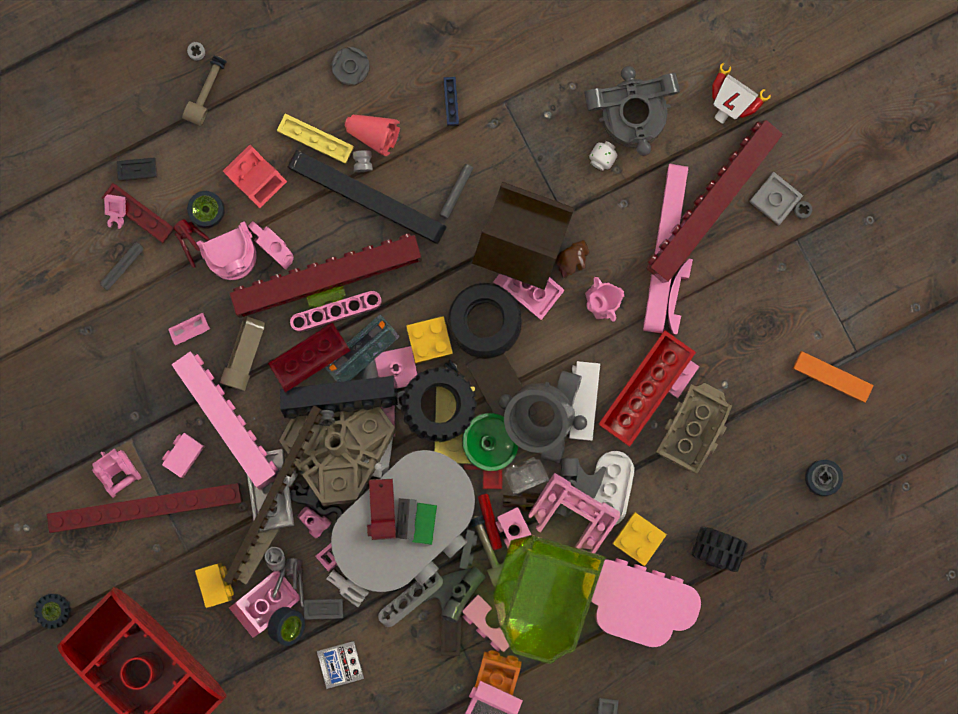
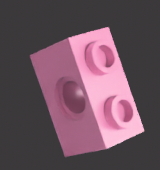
[495,507,535,552]

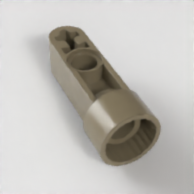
[220,316,265,391]

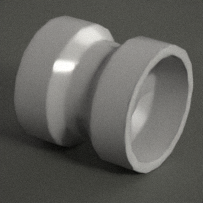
[353,150,373,172]
[265,547,286,571]

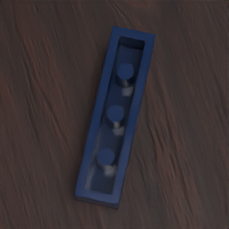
[444,77,459,127]

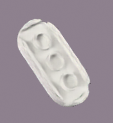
[593,451,634,526]

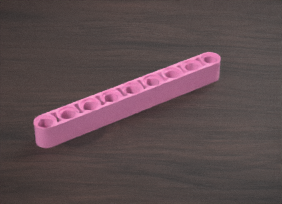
[643,164,688,334]

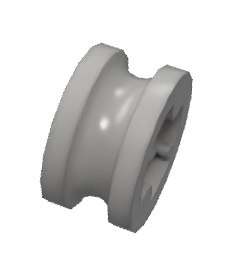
[187,42,205,61]

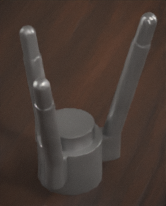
[272,558,304,608]

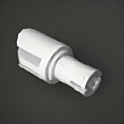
[326,570,369,607]

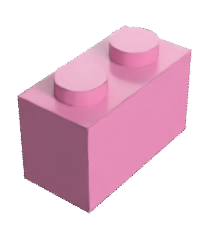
[162,433,205,478]

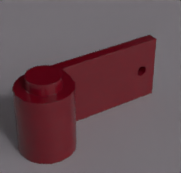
[367,478,396,540]

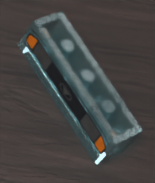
[325,314,400,382]

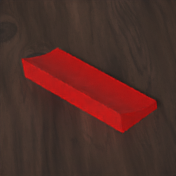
[598,331,696,447]

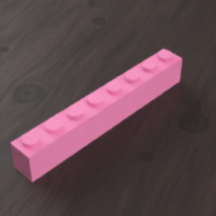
[172,351,278,490]

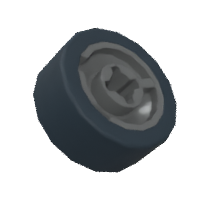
[805,459,843,496]

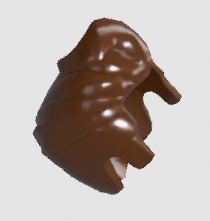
[556,240,589,278]

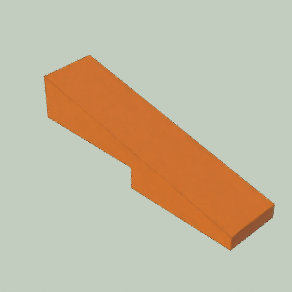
[793,351,874,403]

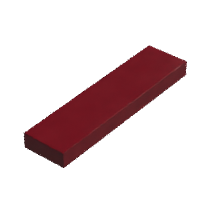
[102,183,174,243]

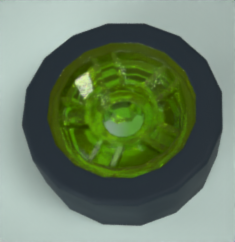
[187,191,225,228]
[267,607,305,646]

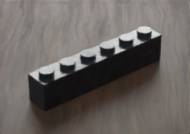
[280,376,398,419]

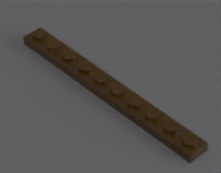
[223,406,323,584]

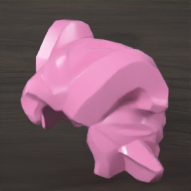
[585,277,624,322]

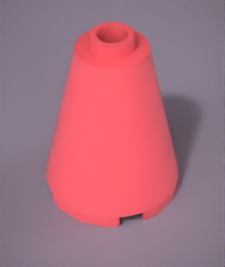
[345,114,400,156]

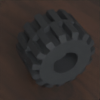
[691,527,748,572]

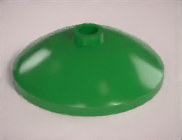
[462,413,518,471]

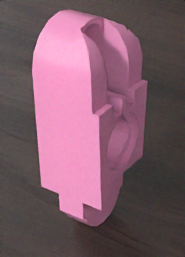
[247,221,294,270]

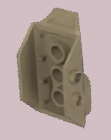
[656,383,732,473]

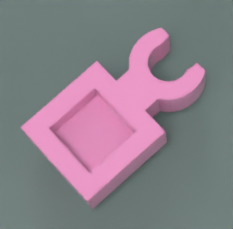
[104,194,126,229]

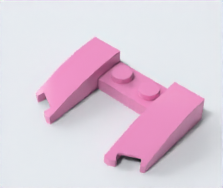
[528,473,620,555]

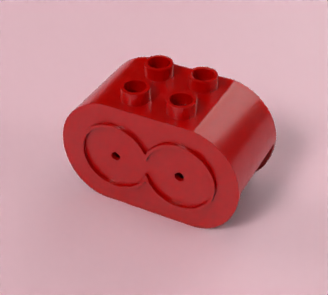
[57,587,227,714]

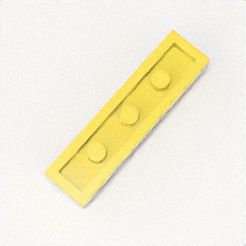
[277,114,354,164]

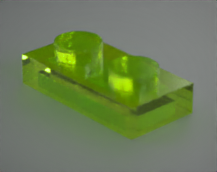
[307,286,346,308]

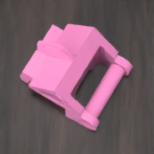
[92,449,142,498]

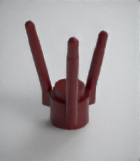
[173,219,211,268]

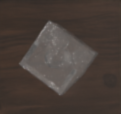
[504,457,549,495]

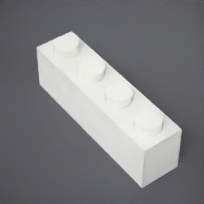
[567,361,600,441]

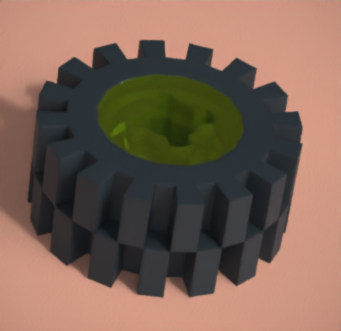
[34,593,71,629]

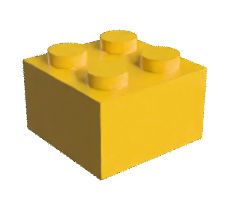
[406,316,453,364]
[612,512,667,566]
[195,563,234,608]

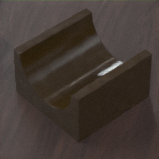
[472,181,575,290]

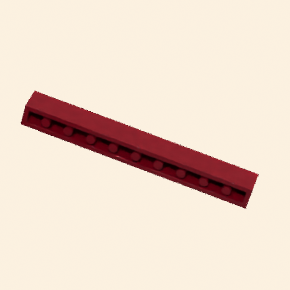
[646,120,783,283]
[46,483,243,533]

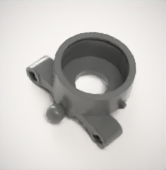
[584,66,680,156]
[499,371,587,464]

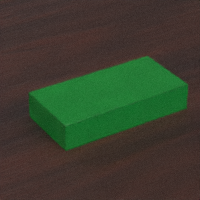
[412,503,437,545]

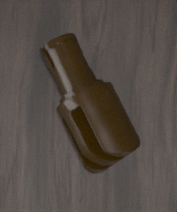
[503,492,541,512]

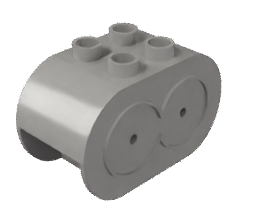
[331,450,475,592]

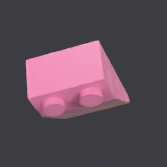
[493,274,564,320]
[229,571,300,637]

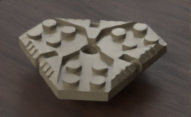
[279,407,396,506]

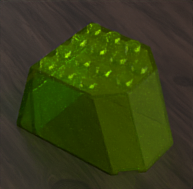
[493,535,606,664]

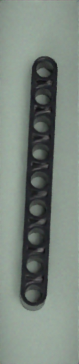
[287,150,447,244]

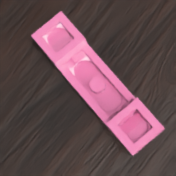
[667,259,693,336]

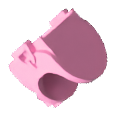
[196,221,257,280]

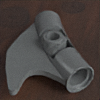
[555,458,606,517]
[422,566,486,623]

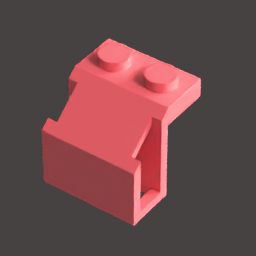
[223,145,287,208]

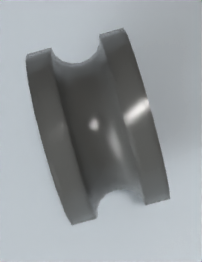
[794,201,812,219]
[319,410,335,426]

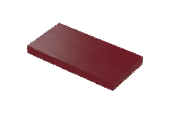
[268,322,351,392]

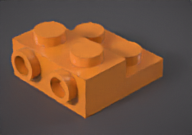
[475,650,522,696]

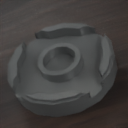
[332,47,370,86]

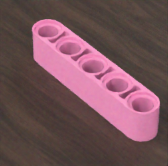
[290,291,382,332]

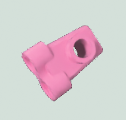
[297,507,331,538]

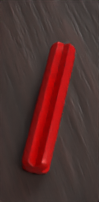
[478,494,502,550]

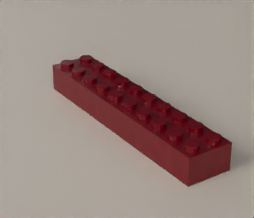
[230,234,422,318]

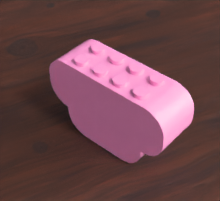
[583,558,701,647]

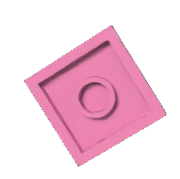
[374,346,417,389]

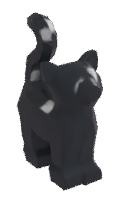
[290,471,344,522]

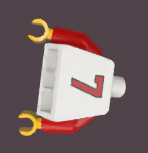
[712,63,771,123]

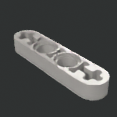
[378,572,443,627]

